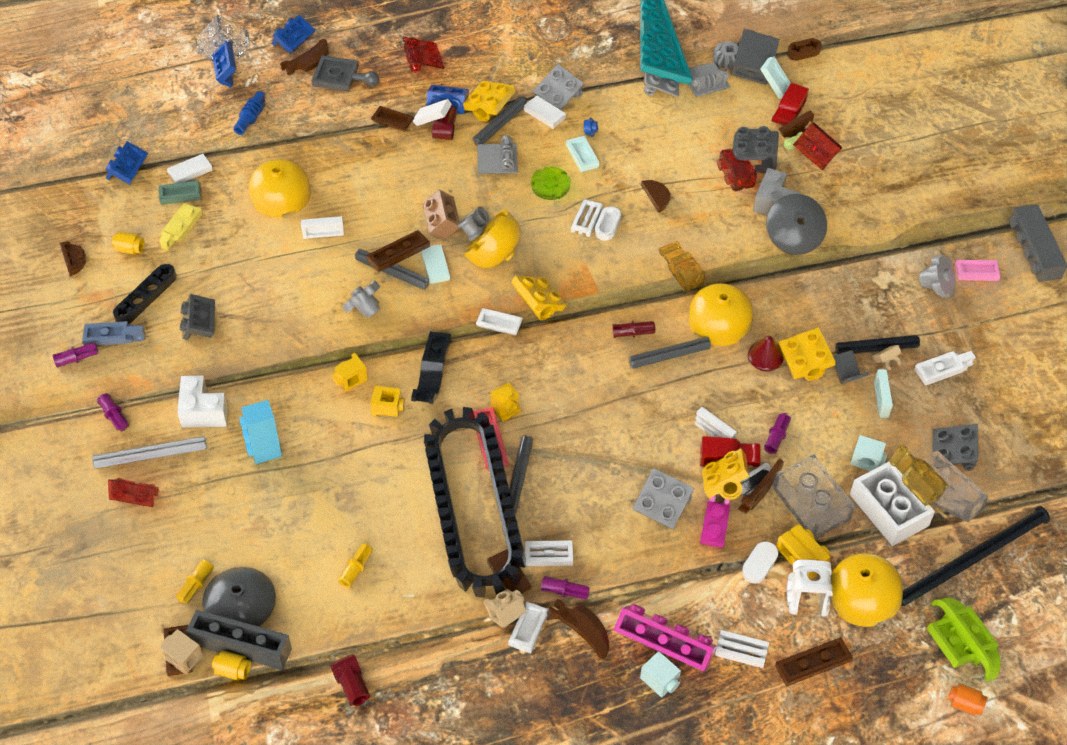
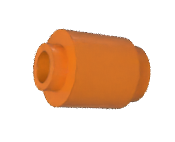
[947,683,988,716]

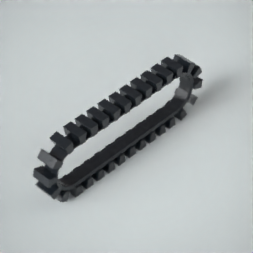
[424,407,526,598]

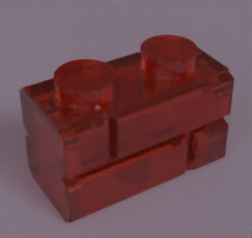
[717,148,757,192]

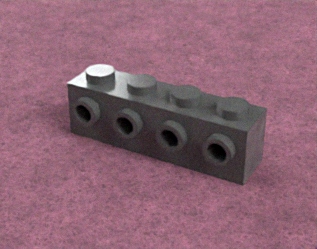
[1009,204,1067,282]
[186,610,292,670]

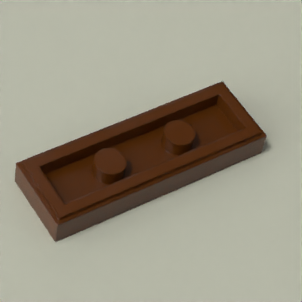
[367,230,430,273]
[775,637,853,687]

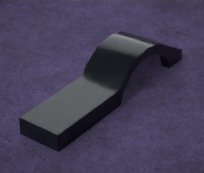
[411,331,451,404]

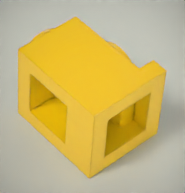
[331,353,368,392]
[490,382,521,422]
[370,386,405,417]

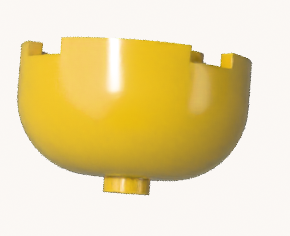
[249,159,311,217]
[463,209,521,269]
[688,283,753,346]
[830,553,903,627]

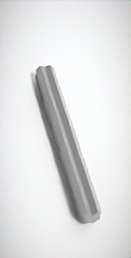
[92,436,207,468]

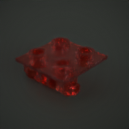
[402,36,445,73]

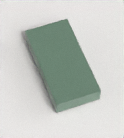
[158,180,201,205]

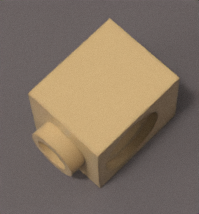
[160,629,203,674]

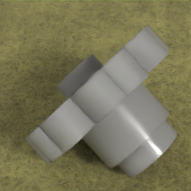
[919,254,956,298]
[341,280,380,318]

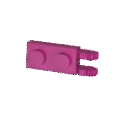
[700,495,731,548]

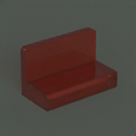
[793,122,842,170]

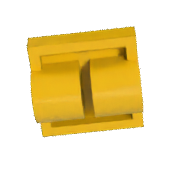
[463,81,516,122]
[511,276,566,320]
[778,327,835,381]
[702,448,750,500]

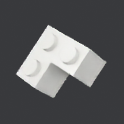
[177,375,228,428]

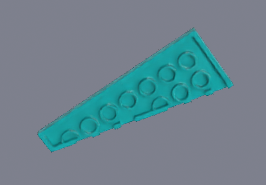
[640,0,693,84]

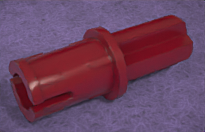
[612,321,656,338]

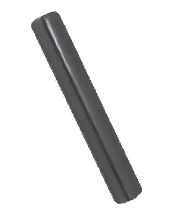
[472,97,527,146]
[355,249,429,289]
[629,337,711,369]
[509,435,533,514]

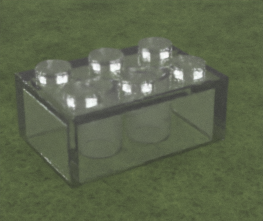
[773,454,855,538]

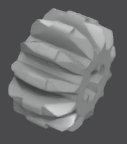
[713,40,739,70]

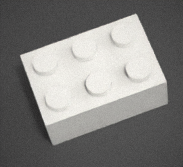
[850,461,935,546]

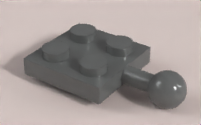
[311,55,380,92]

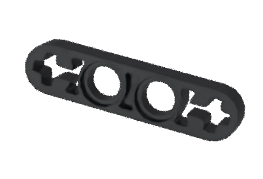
[113,264,176,324]

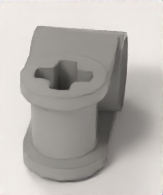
[457,206,490,241]

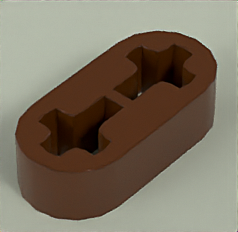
[787,38,822,61]

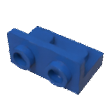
[271,15,315,54]
[212,41,236,88]
[426,85,469,114]
[105,141,148,185]

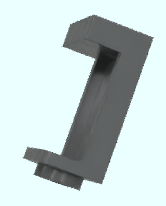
[730,29,780,85]

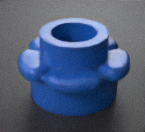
[584,117,598,137]

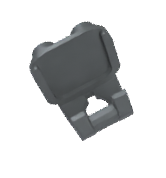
[733,126,779,173]

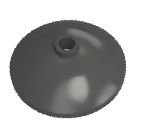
[766,194,827,255]
[202,567,276,626]

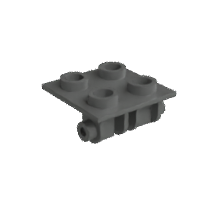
[932,424,978,471]

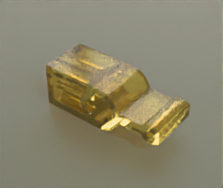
[659,241,705,292]
[889,444,948,506]

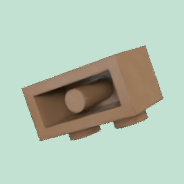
[423,189,460,241]

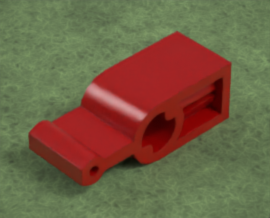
[772,82,809,126]
[700,436,761,467]

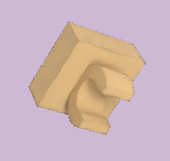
[872,345,902,371]

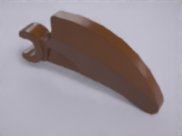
[280,39,328,75]
[738,458,784,514]
[547,599,609,659]

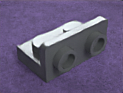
[180,294,215,340]

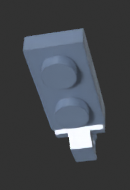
[82,321,146,345]

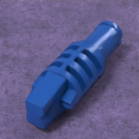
[233,91,265,135]

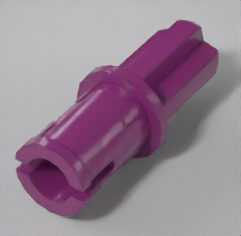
[52,343,98,368]
[97,393,129,432]
[764,413,791,454]
[541,576,590,599]

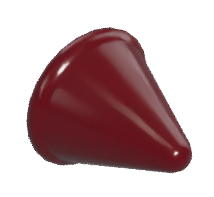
[748,336,784,371]

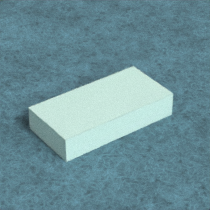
[760,56,791,99]
[566,136,599,172]
[421,244,450,284]
[874,370,893,418]

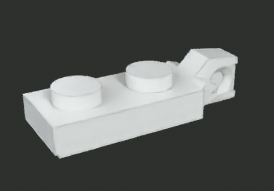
[914,351,976,386]

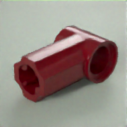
[432,105,457,141]
[330,654,370,706]

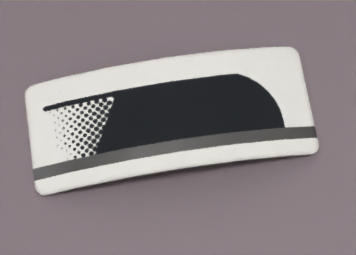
[741,462,772,496]

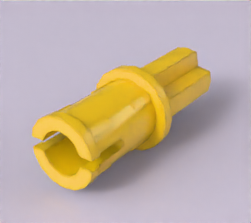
[337,543,373,588]
[176,559,214,604]

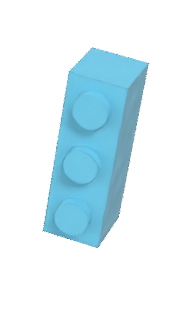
[239,400,282,464]

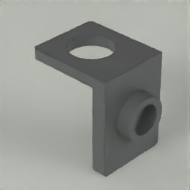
[833,350,870,384]

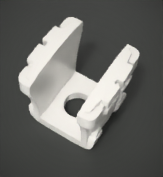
[786,560,833,617]

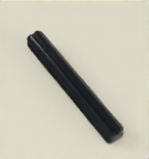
[835,335,920,354]

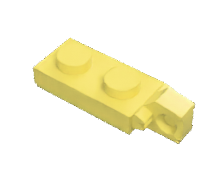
[159,203,202,250]

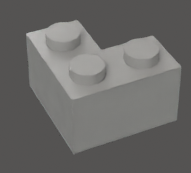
[753,168,801,215]

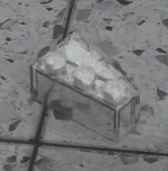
[905,450,988,522]

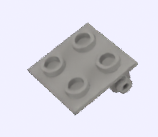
[688,62,730,97]
[532,64,584,110]
[644,72,679,98]
[477,135,518,174]
[632,468,694,529]

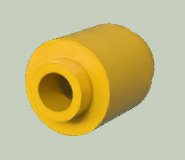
[111,231,145,255]
[212,650,251,681]

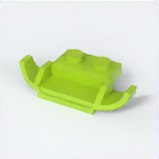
[926,597,1001,682]

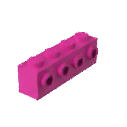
[613,604,718,671]

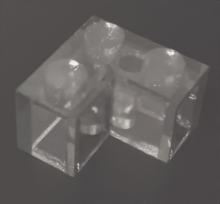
[195,15,251,61]

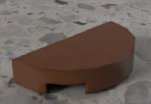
[778,110,814,138]
[641,180,670,213]
[59,241,86,276]

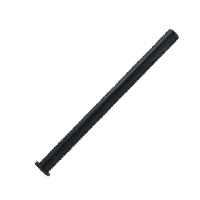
[901,506,1050,606]

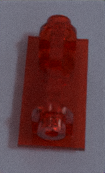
[108,478,159,507]

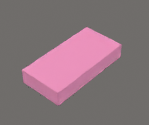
[955,260,1001,281]

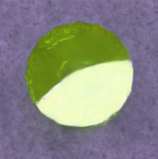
[531,166,571,200]

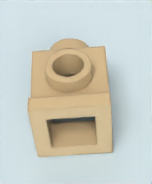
[483,589,526,628]

